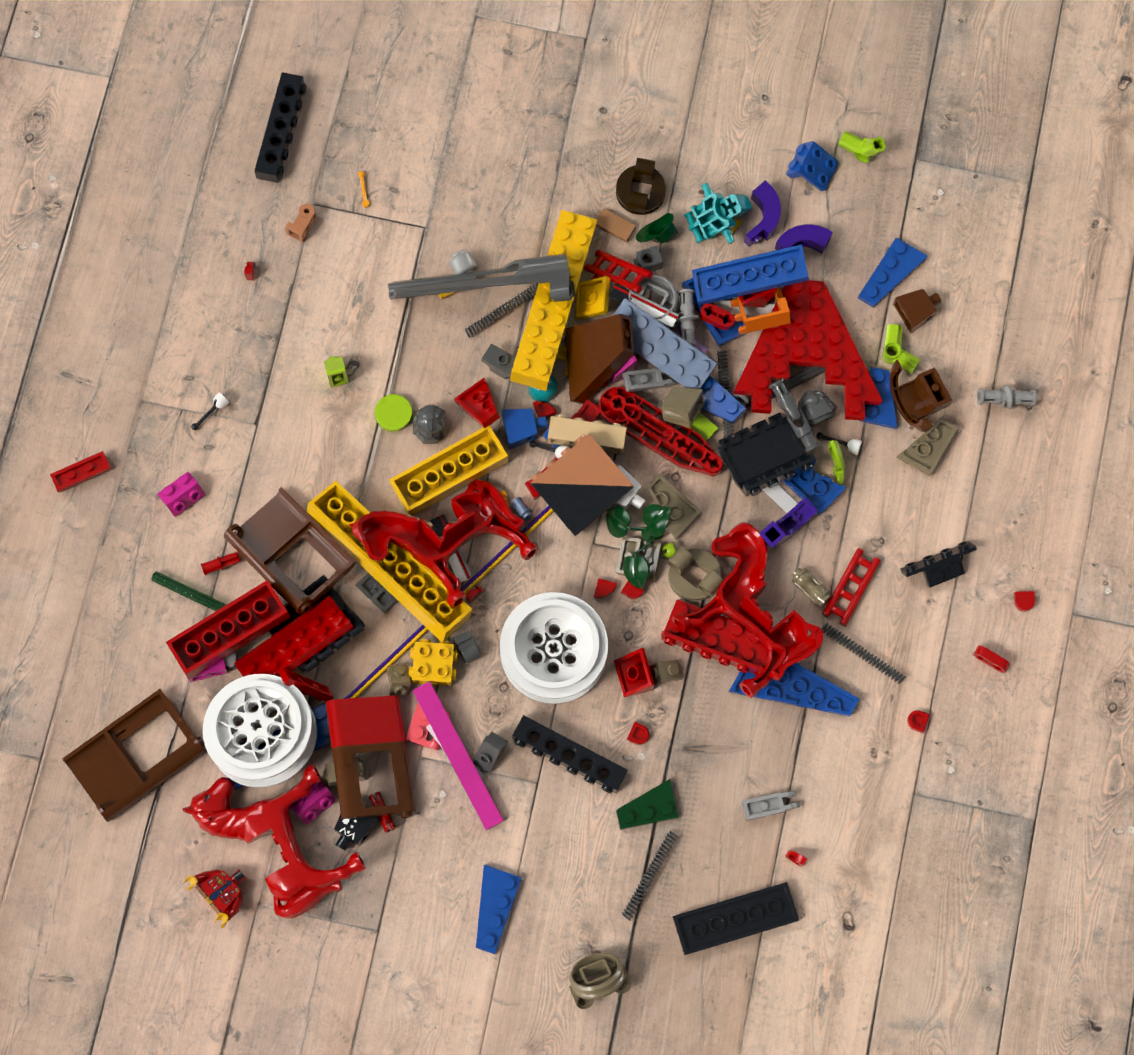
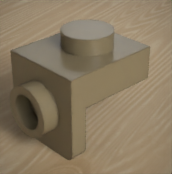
[649,660,682,685]
[386,665,411,696]

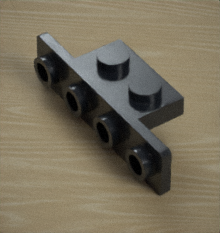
[900,541,977,587]

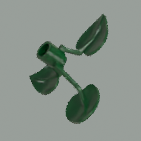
[606,504,672,589]

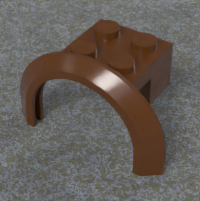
[890,360,952,432]

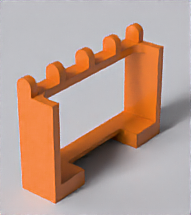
[730,287,791,334]

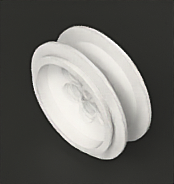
[500,592,608,704]
[203,674,317,788]

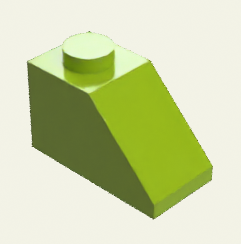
[324,356,349,388]

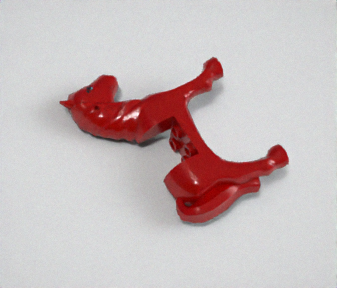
[349,479,538,609]
[672,522,823,698]
[182,763,366,919]

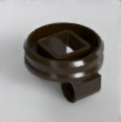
[616,157,666,215]

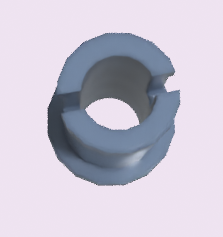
[511,497,533,522]

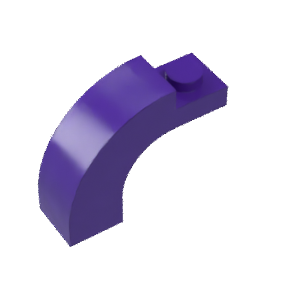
[744,180,781,247]
[775,224,833,254]
[759,497,819,549]

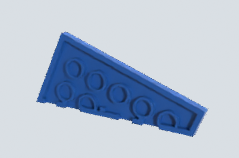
[729,663,859,717]

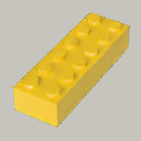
[389,425,508,516]

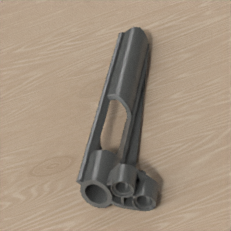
[388,254,575,302]

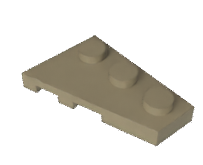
[897,418,958,476]
[646,474,702,540]

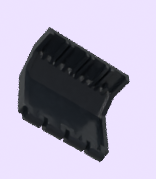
[718,412,816,497]
[269,575,366,673]

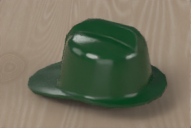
[636,213,678,244]

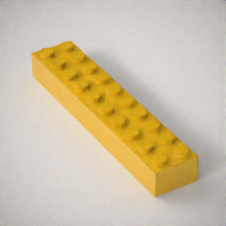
[510,210,597,391]
[307,480,473,643]

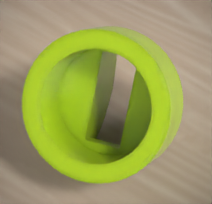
[662,542,676,558]

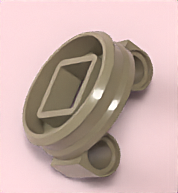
[667,547,723,602]
[569,953,631,1009]

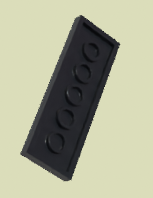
[672,882,799,956]

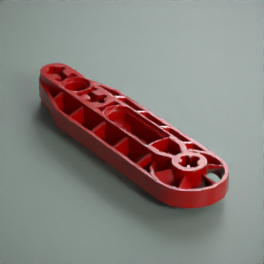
[599,387,723,477]

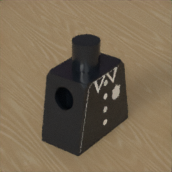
[334,813,380,851]

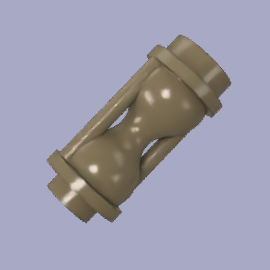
[792,568,831,607]

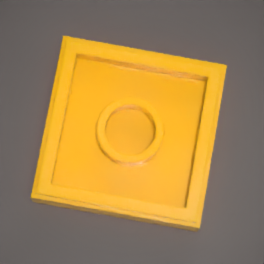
[575,276,610,320]

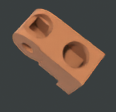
[285,204,316,242]

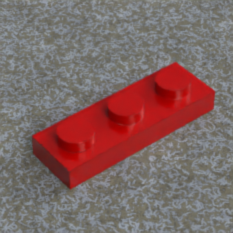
[50,451,112,493]
[278,668,334,702]

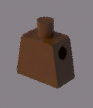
[893,289,941,334]

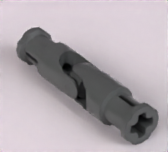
[768,378,821,452]

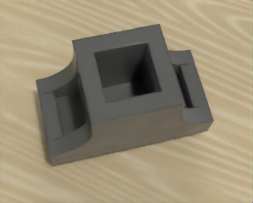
[482,344,516,379]
[473,731,508,774]

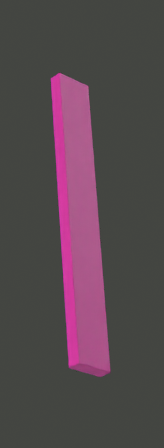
[412,681,503,830]

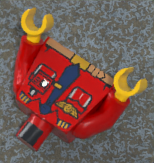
[183,869,246,928]

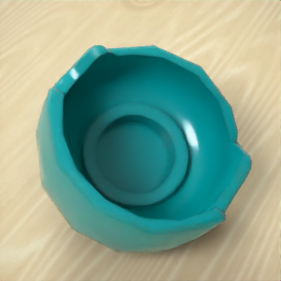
[529,375,558,402]

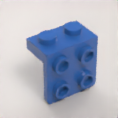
[786,141,838,191]

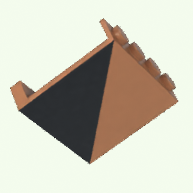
[530,434,634,537]

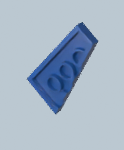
[858,237,928,308]
[682,278,747,347]
[781,469,846,516]

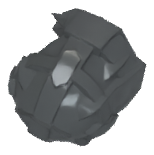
[797,390,838,428]
[412,405,447,444]

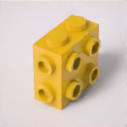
[409,639,458,686]

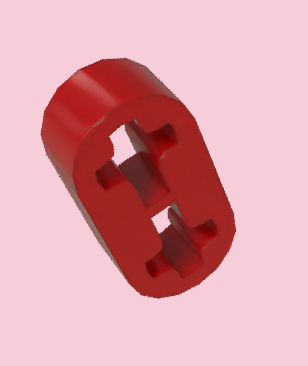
[699,303,735,330]
[973,645,1010,673]

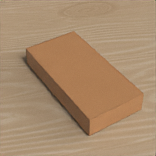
[596,208,636,243]

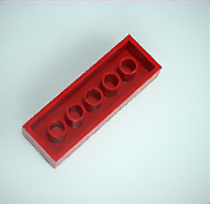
[166,580,290,680]

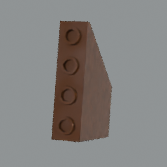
[565,314,634,404]

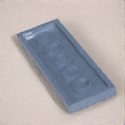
[614,298,718,389]

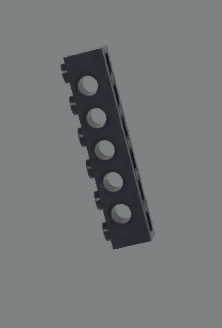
[254,72,307,183]
[512,715,628,794]

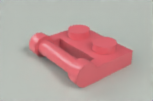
[405,703,451,751]

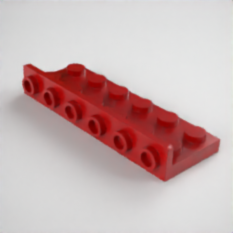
[234,596,353,677]
[661,599,768,676]

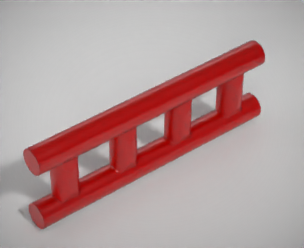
[584,250,653,293]
[822,548,881,627]

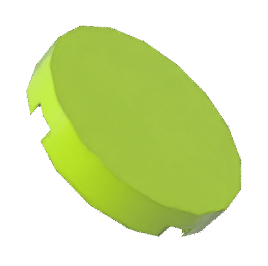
[375,394,412,432]

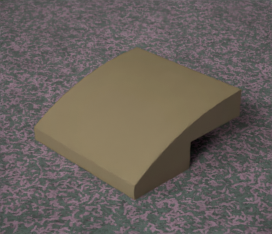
[615,537,663,582]

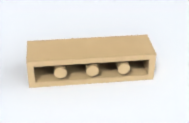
[547,415,627,455]

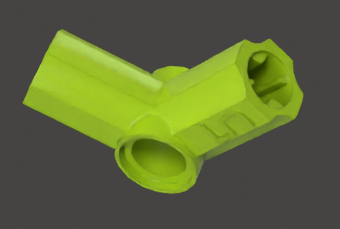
[838,131,886,163]
[882,324,920,374]

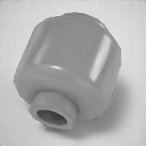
[449,250,477,274]

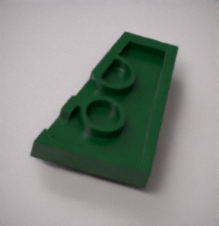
[616,779,678,830]

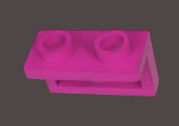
[157,472,205,517]
[291,781,336,825]

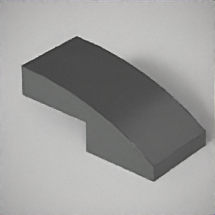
[355,572,397,613]

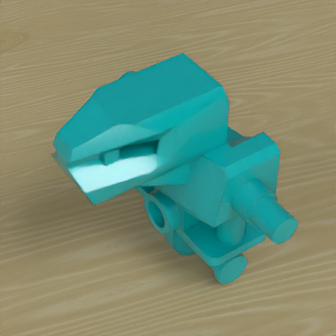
[684,183,752,244]

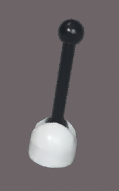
[191,392,230,431]
[816,432,862,455]
[529,440,567,459]

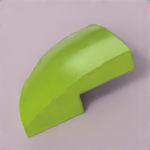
[828,440,845,485]

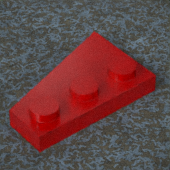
[454,378,500,429]

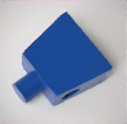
[502,409,547,449]

